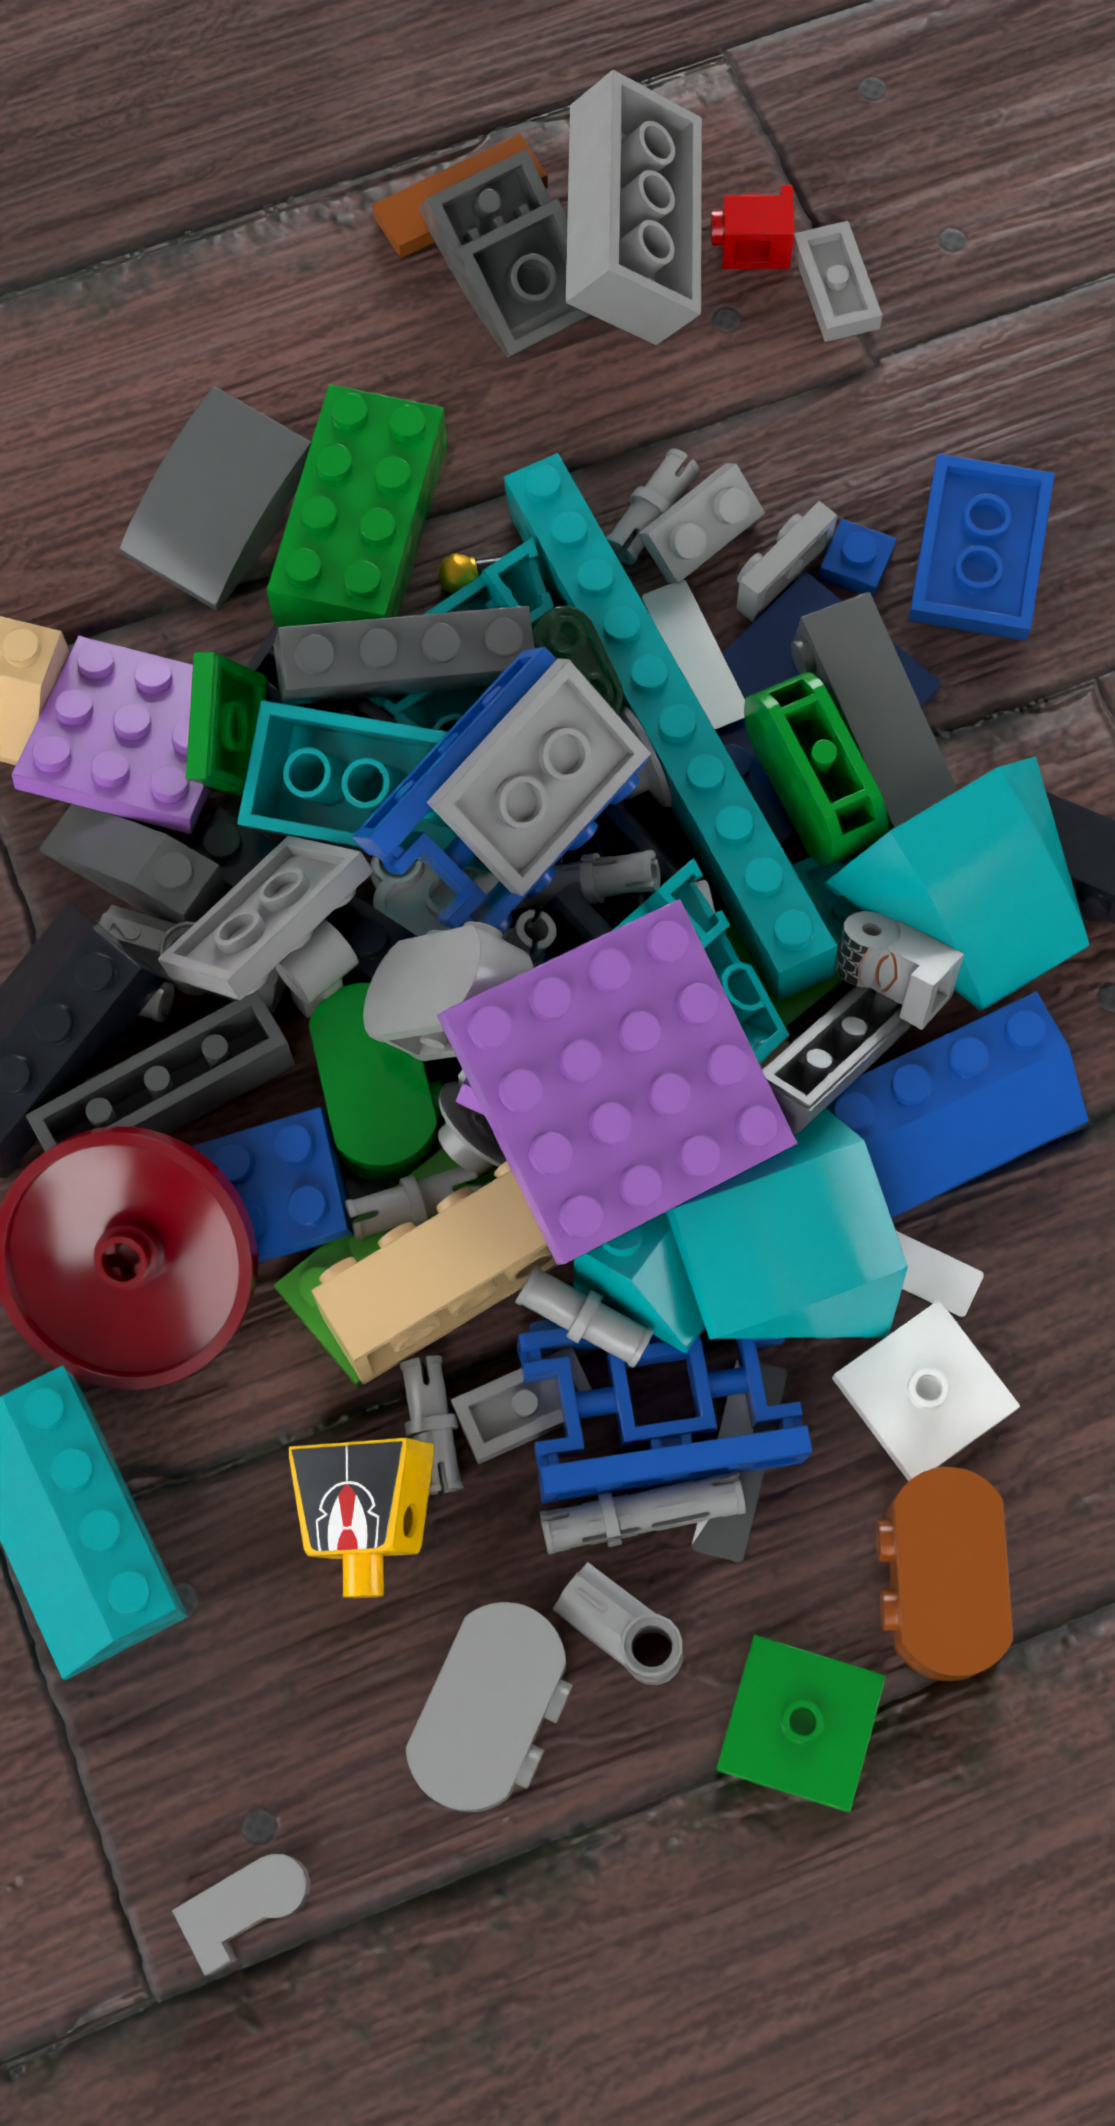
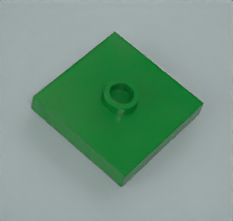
[185,652,267,797]
[715,1634,886,1813]

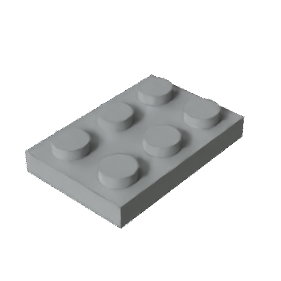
[427,658,651,896]
[157,835,373,1000]

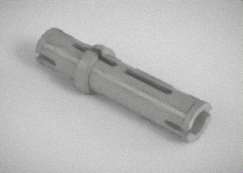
[468,850,660,910]
[539,1470,746,1555]

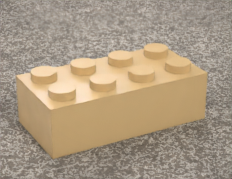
[311,1161,559,1385]

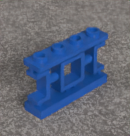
[351,647,648,934]
[517,1319,812,1504]

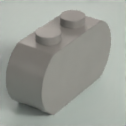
[363,921,533,1062]
[406,1602,573,1812]

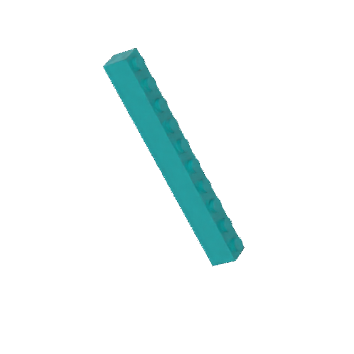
[504,453,837,1002]

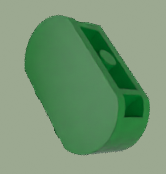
[744,672,888,867]
[308,982,444,1182]

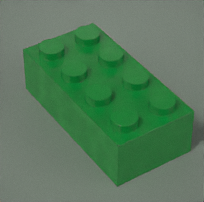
[267,384,447,627]

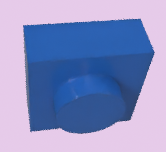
[818,518,897,599]

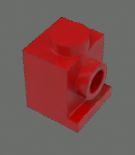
[710,185,795,269]

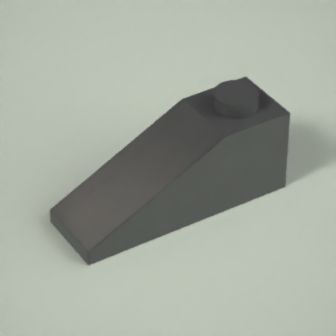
[40,804,228,924]

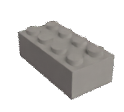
[566,70,702,345]

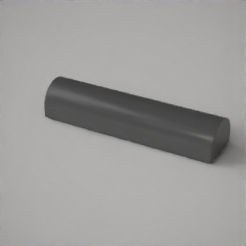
[762,986,913,1134]

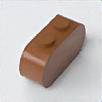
[876,1467,1013,1681]

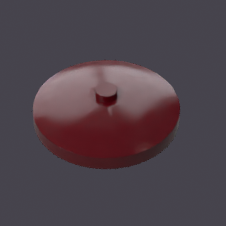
[0,1126,258,1390]

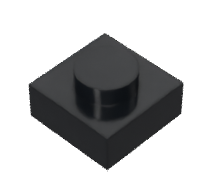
[532,883,613,958]

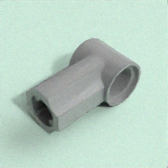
[274,920,359,1018]
[553,1562,684,1685]

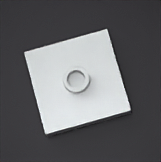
[832,1300,1020,1481]

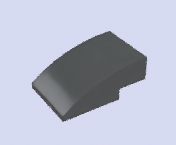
[418,149,591,358]
[119,386,311,611]

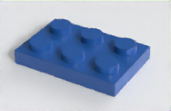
[908,453,1055,641]
[191,1107,354,1263]

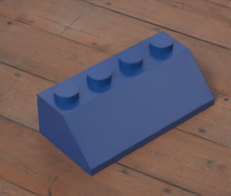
[826,991,1089,1219]

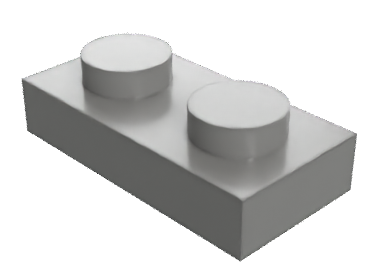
[792,221,883,342]
[638,463,765,583]
[736,501,837,622]
[451,1348,592,1464]

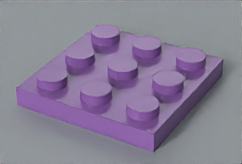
[12,636,211,834]

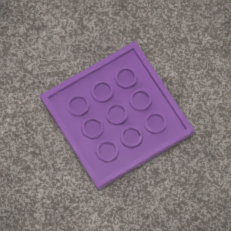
[437,899,797,1265]

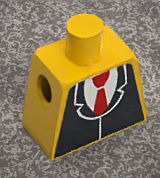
[289,1438,434,1598]

